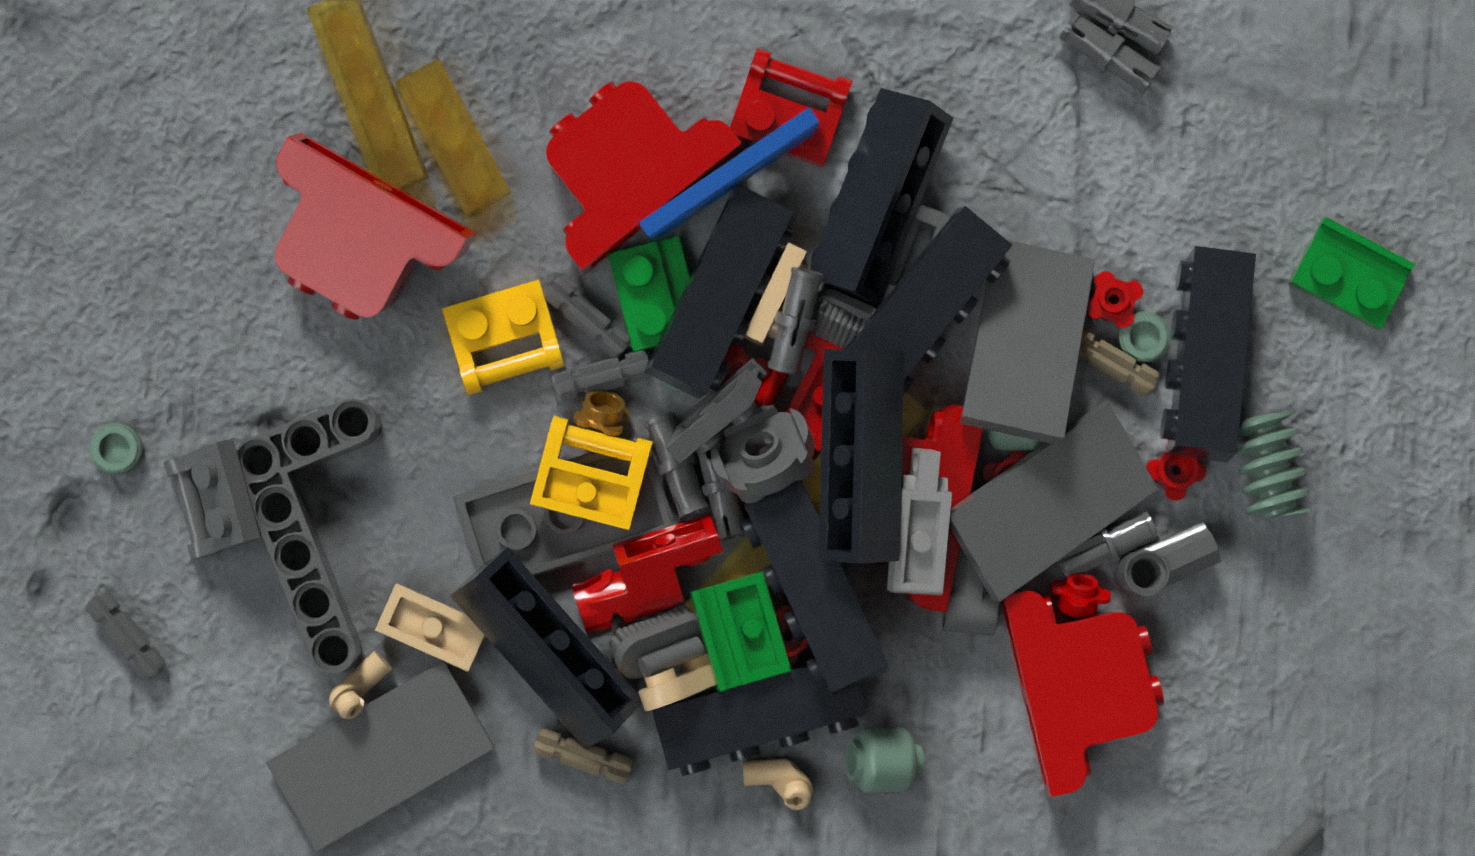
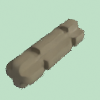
[1078,329,1160,396]
[533,728,633,784]

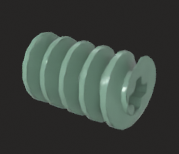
[1236,410,1313,519]

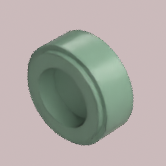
[1117,311,1170,363]
[89,423,144,475]

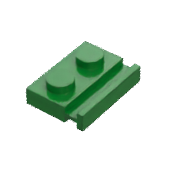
[1288,217,1415,330]
[608,235,690,352]
[689,571,791,692]

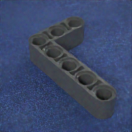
[236,398,382,674]

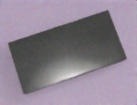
[960,240,1095,446]
[949,403,1158,602]
[452,435,675,577]
[266,661,495,852]

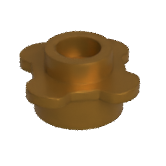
[573,390,630,436]

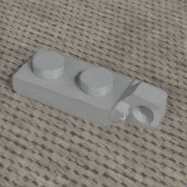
[887,448,952,595]

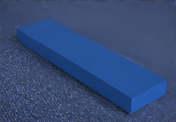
[638,107,821,241]

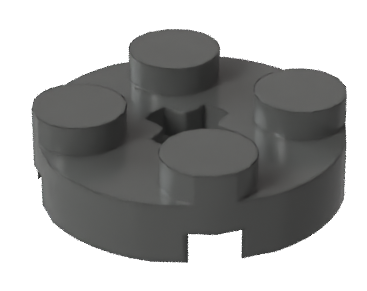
[711,406,815,503]

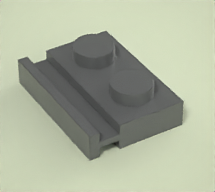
[666,358,767,463]

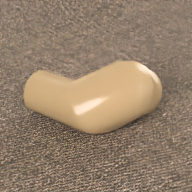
[329,651,392,719]
[743,758,813,810]

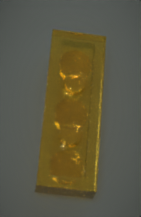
[395,58,512,217]

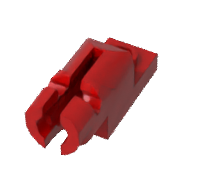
[572,514,723,636]

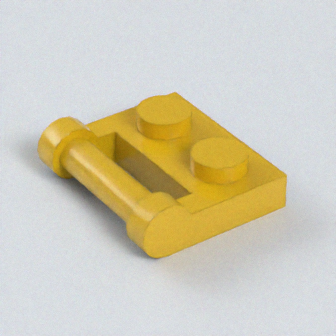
[442,279,565,396]
[530,416,653,530]

